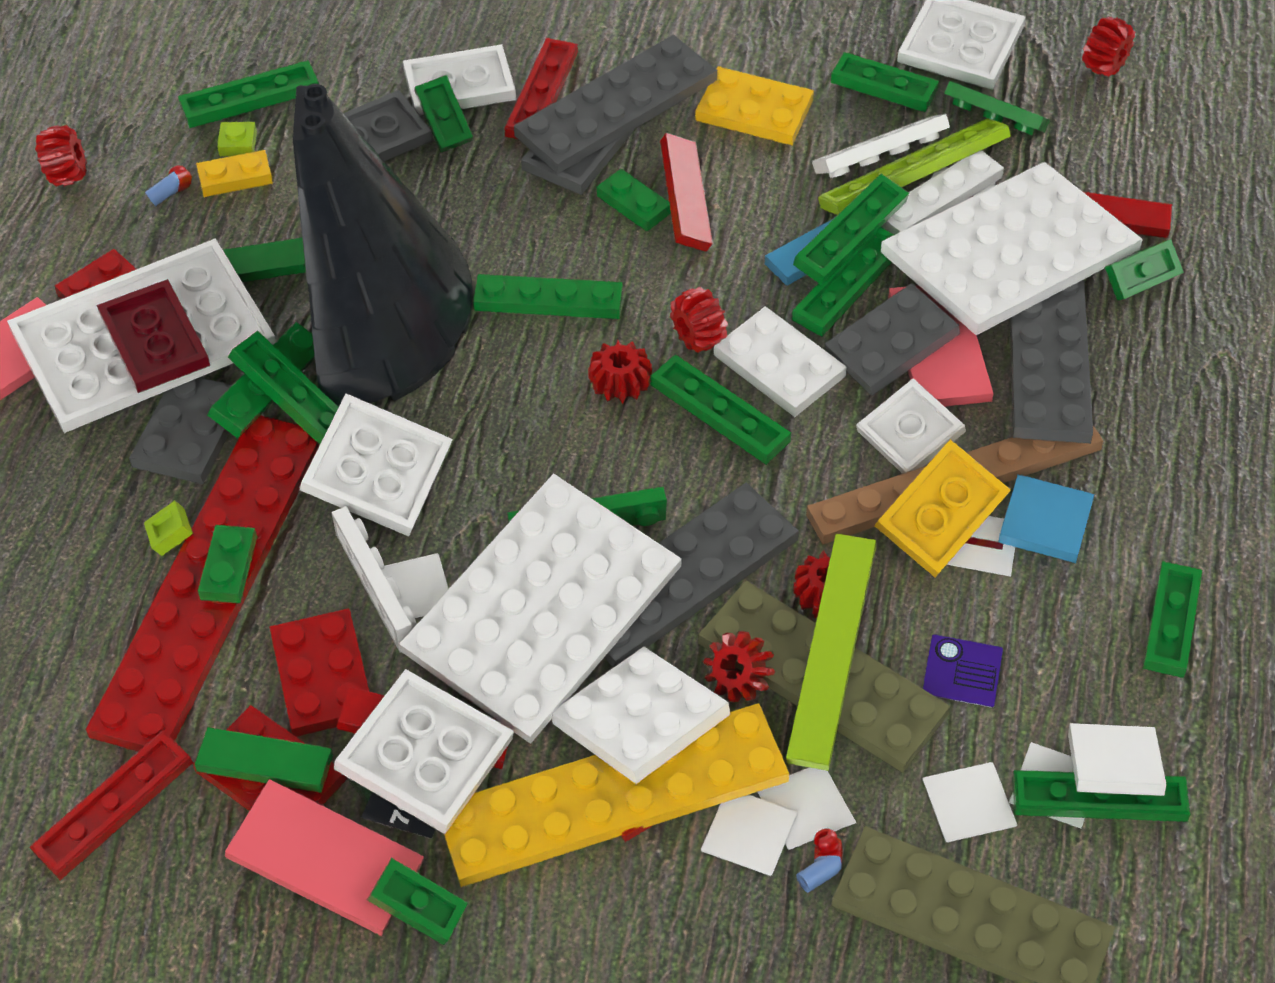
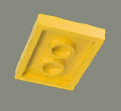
[695,66,814,145]
[874,439,1011,578]

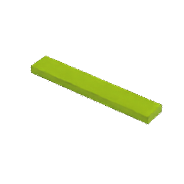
[818,118,1011,215]
[786,533,876,771]

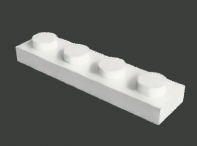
[812,114,950,178]
[881,150,1004,235]
[332,506,417,653]

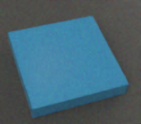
[998,474,1095,563]

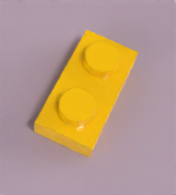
[196,150,273,197]

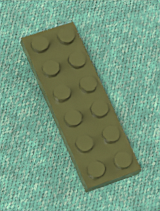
[698,581,951,773]
[831,826,1116,983]

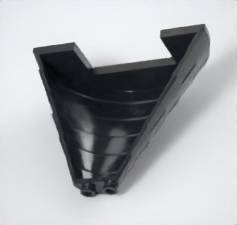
[293,84,473,407]

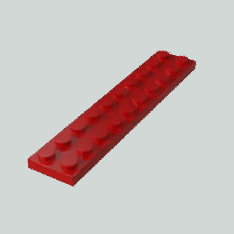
[86,415,320,751]

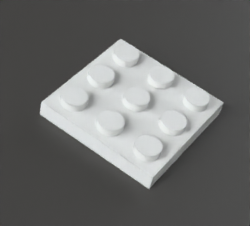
[897,0,1026,90]
[299,394,453,536]
[552,647,730,784]
[334,669,514,834]

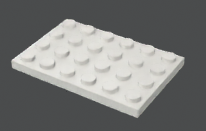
[881,162,1142,335]
[7,239,276,433]
[399,473,682,744]

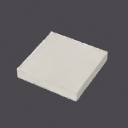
[856,378,966,474]
[1068,723,1166,796]

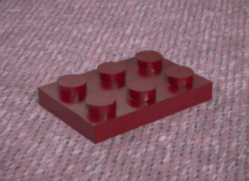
[97,279,211,393]

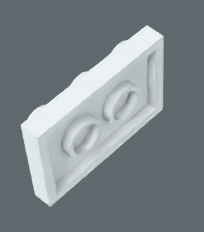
[403,45,516,116]
[714,306,847,417]

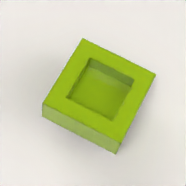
[217,122,257,156]
[144,500,193,556]

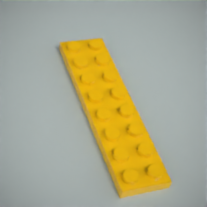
[443,703,789,887]

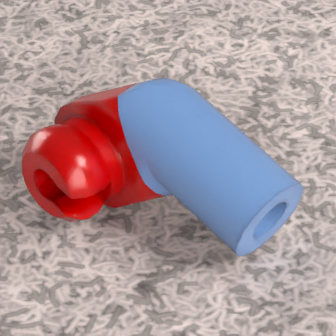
[145,165,192,206]
[796,828,843,893]

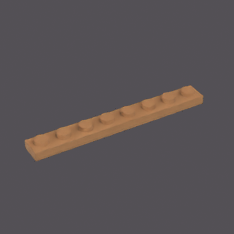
[806,426,1103,545]

